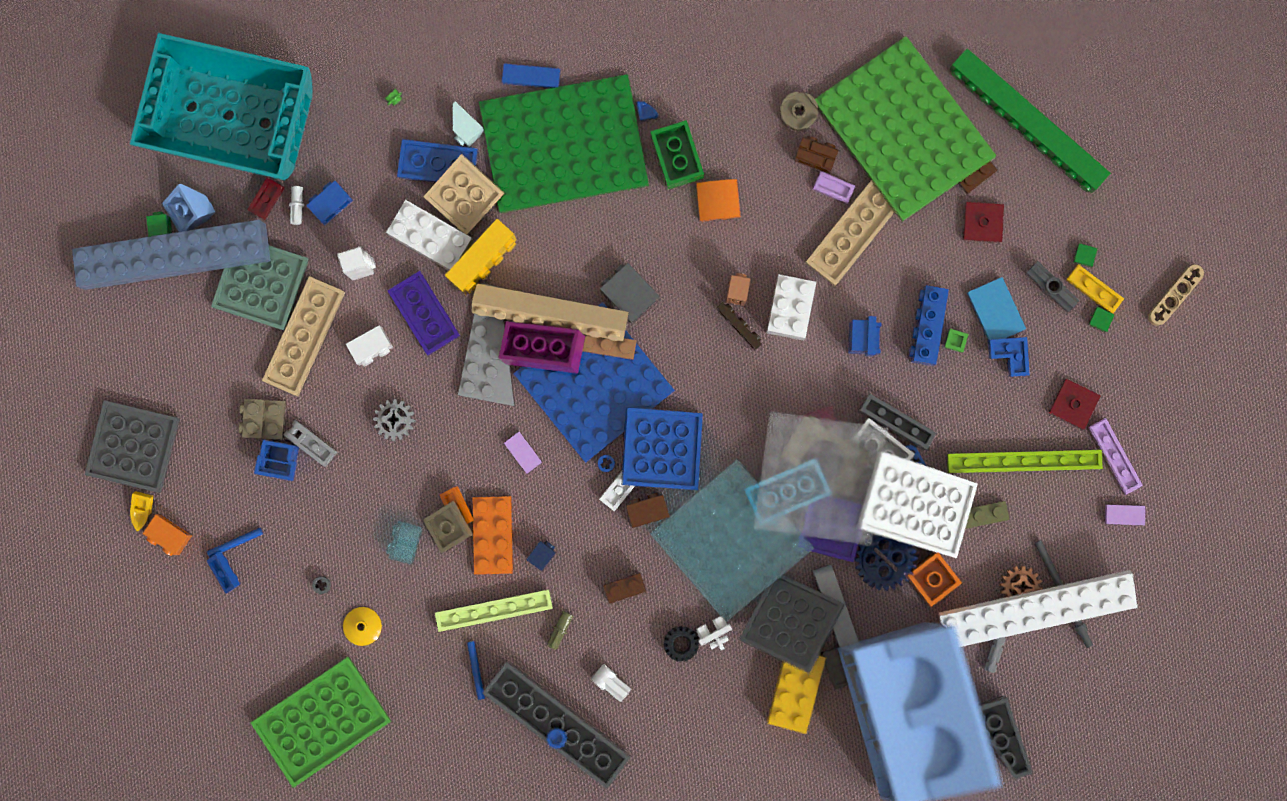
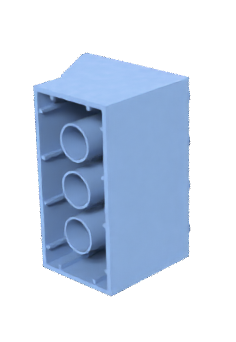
[838,622,1001,801]

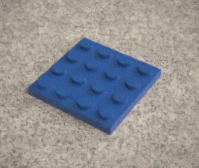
[621,408,703,490]

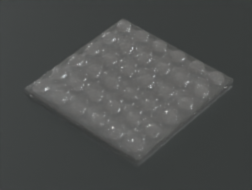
[754,411,887,545]

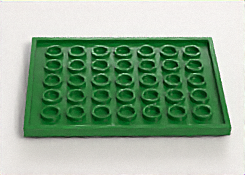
[479,74,649,213]

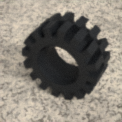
[664,626,699,662]

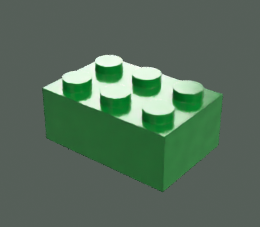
[650,120,704,190]

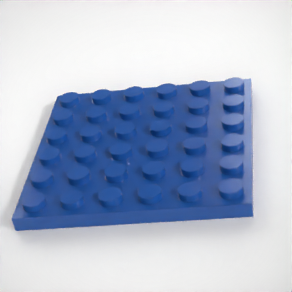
[513,302,675,463]

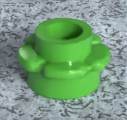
[385,89,402,106]

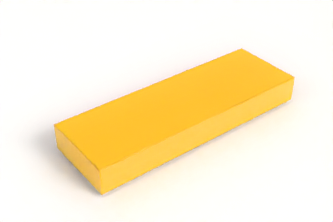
[1066,264,1124,314]

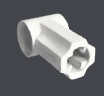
[591,664,631,702]

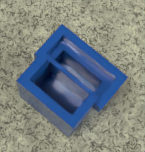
[848,316,882,357]
[254,440,299,481]

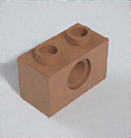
[725,273,750,306]

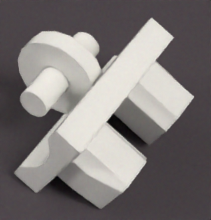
[696,616,732,651]

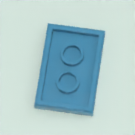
[967,277,1026,340]

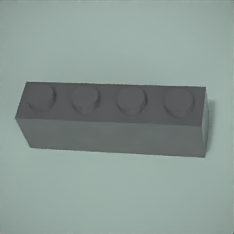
[857,394,937,451]

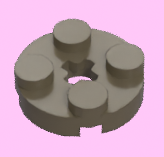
[780,92,818,131]

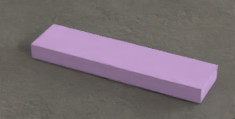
[1088,418,1143,495]

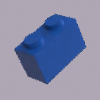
[306,181,353,225]

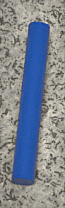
[207,527,263,558]
[467,641,485,700]

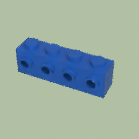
[909,285,949,366]

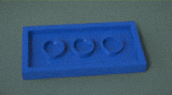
[397,139,478,183]

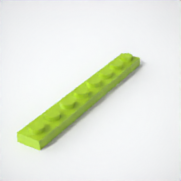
[947,450,1103,473]

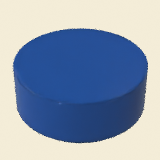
[547,728,567,749]

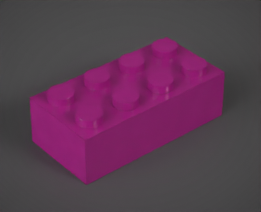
[499,321,585,373]

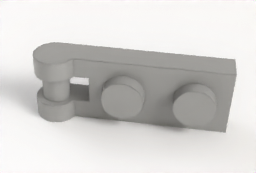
[283,420,337,467]

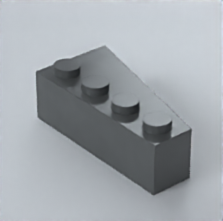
[978,695,1033,779]

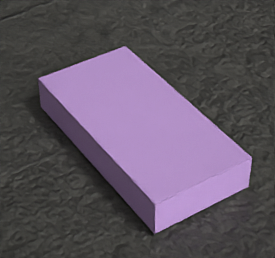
[813,171,855,204]
[504,432,542,474]
[1105,505,1145,525]

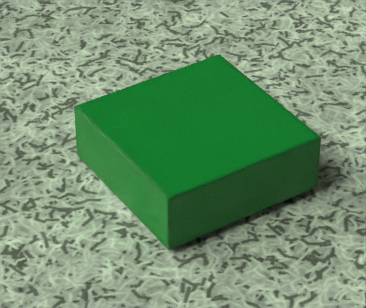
[1073,243,1098,267]
[1088,307,1114,333]

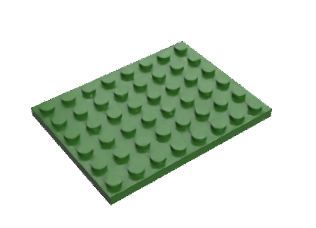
[815,36,996,222]

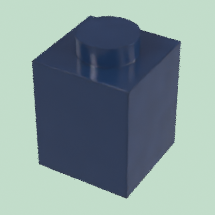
[526,540,556,571]

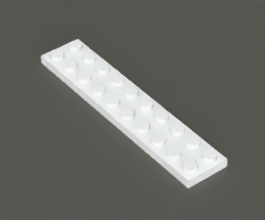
[939,570,1137,647]

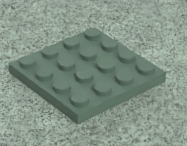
[211,246,309,331]

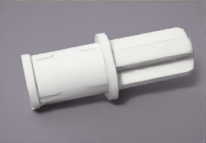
[289,186,304,225]

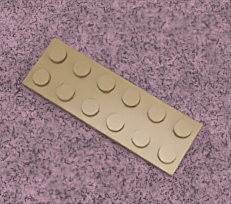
[805,180,894,286]
[262,276,345,396]

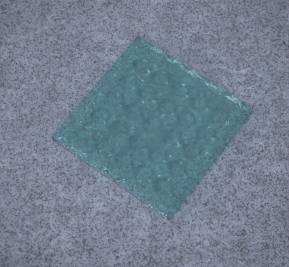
[651,459,814,622]

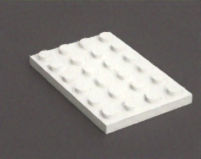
[857,451,977,558]

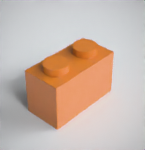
[143,514,192,556]

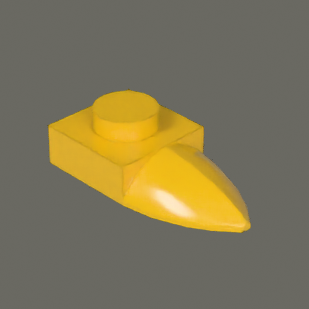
[130,491,154,531]

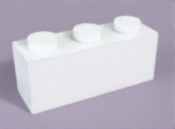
[338,247,376,280]

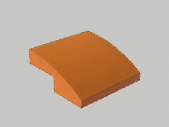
[696,179,741,222]

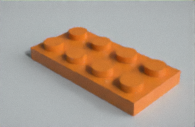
[473,496,513,575]

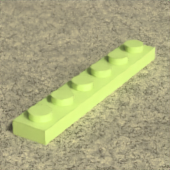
[435,590,553,632]

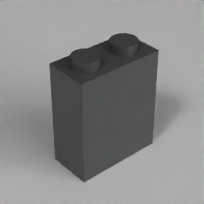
[600,263,660,324]

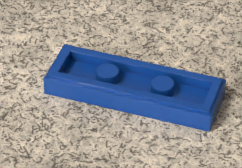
[502,64,560,88]

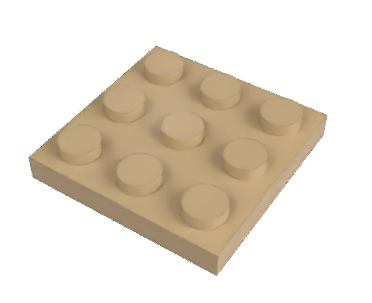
[424,154,504,235]

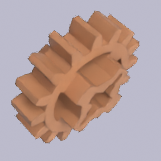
[999,566,1043,598]

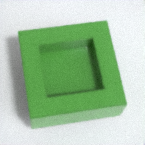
[944,329,968,353]

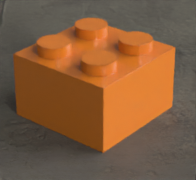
[907,552,962,607]

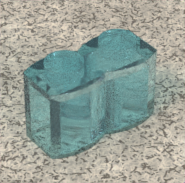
[386,521,423,565]

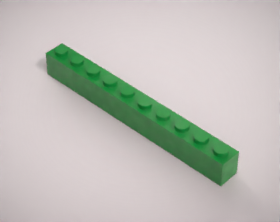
[949,48,1111,194]

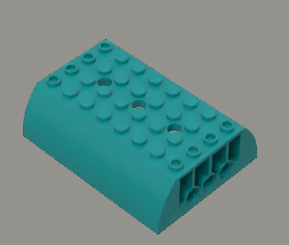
[130,33,312,180]

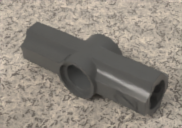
[1025,261,1080,313]

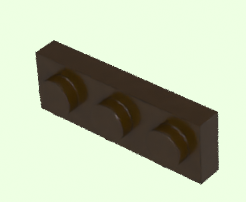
[716,302,761,351]

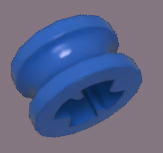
[598,455,615,472]

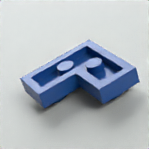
[988,337,1030,377]

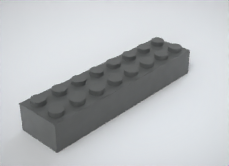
[483,660,631,789]

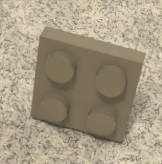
[423,501,473,553]

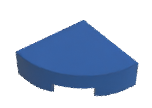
[636,101,658,121]

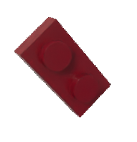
[247,178,285,220]

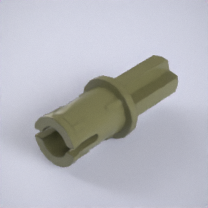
[547,611,574,650]

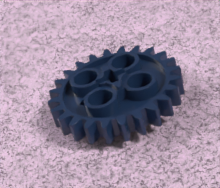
[854,532,918,591]

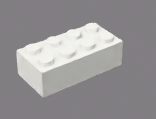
[386,200,474,271]

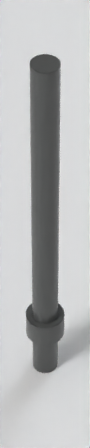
[1035,540,1093,648]

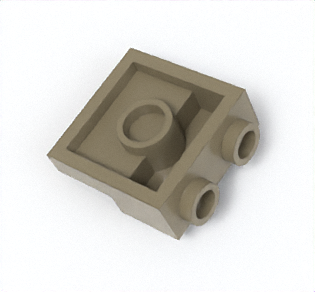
[239,399,286,440]

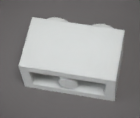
[346,325,393,366]

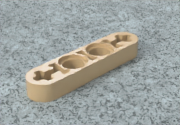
[1148,265,1204,326]

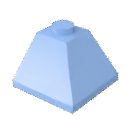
[162,184,215,232]

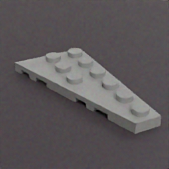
[458,283,515,407]

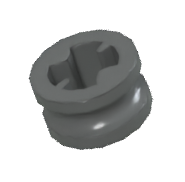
[312,576,331,594]

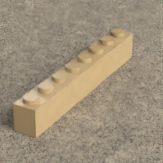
[472,284,628,341]

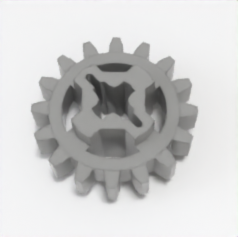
[373,399,416,441]

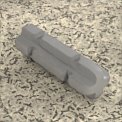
[984,637,1006,673]

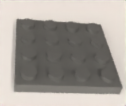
[84,400,180,493]
[740,572,845,674]

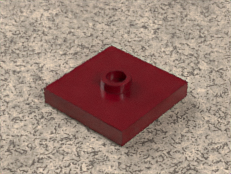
[963,202,1004,243]
[1049,379,1101,430]

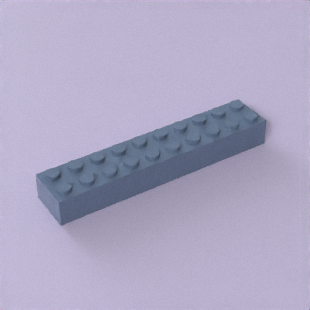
[72,220,270,290]

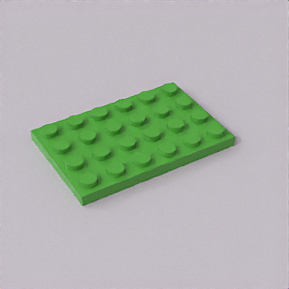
[251,657,391,788]

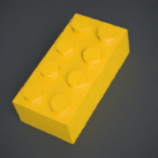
[445,219,517,296]
[767,655,826,734]

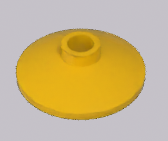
[343,607,382,646]

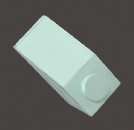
[453,102,484,147]

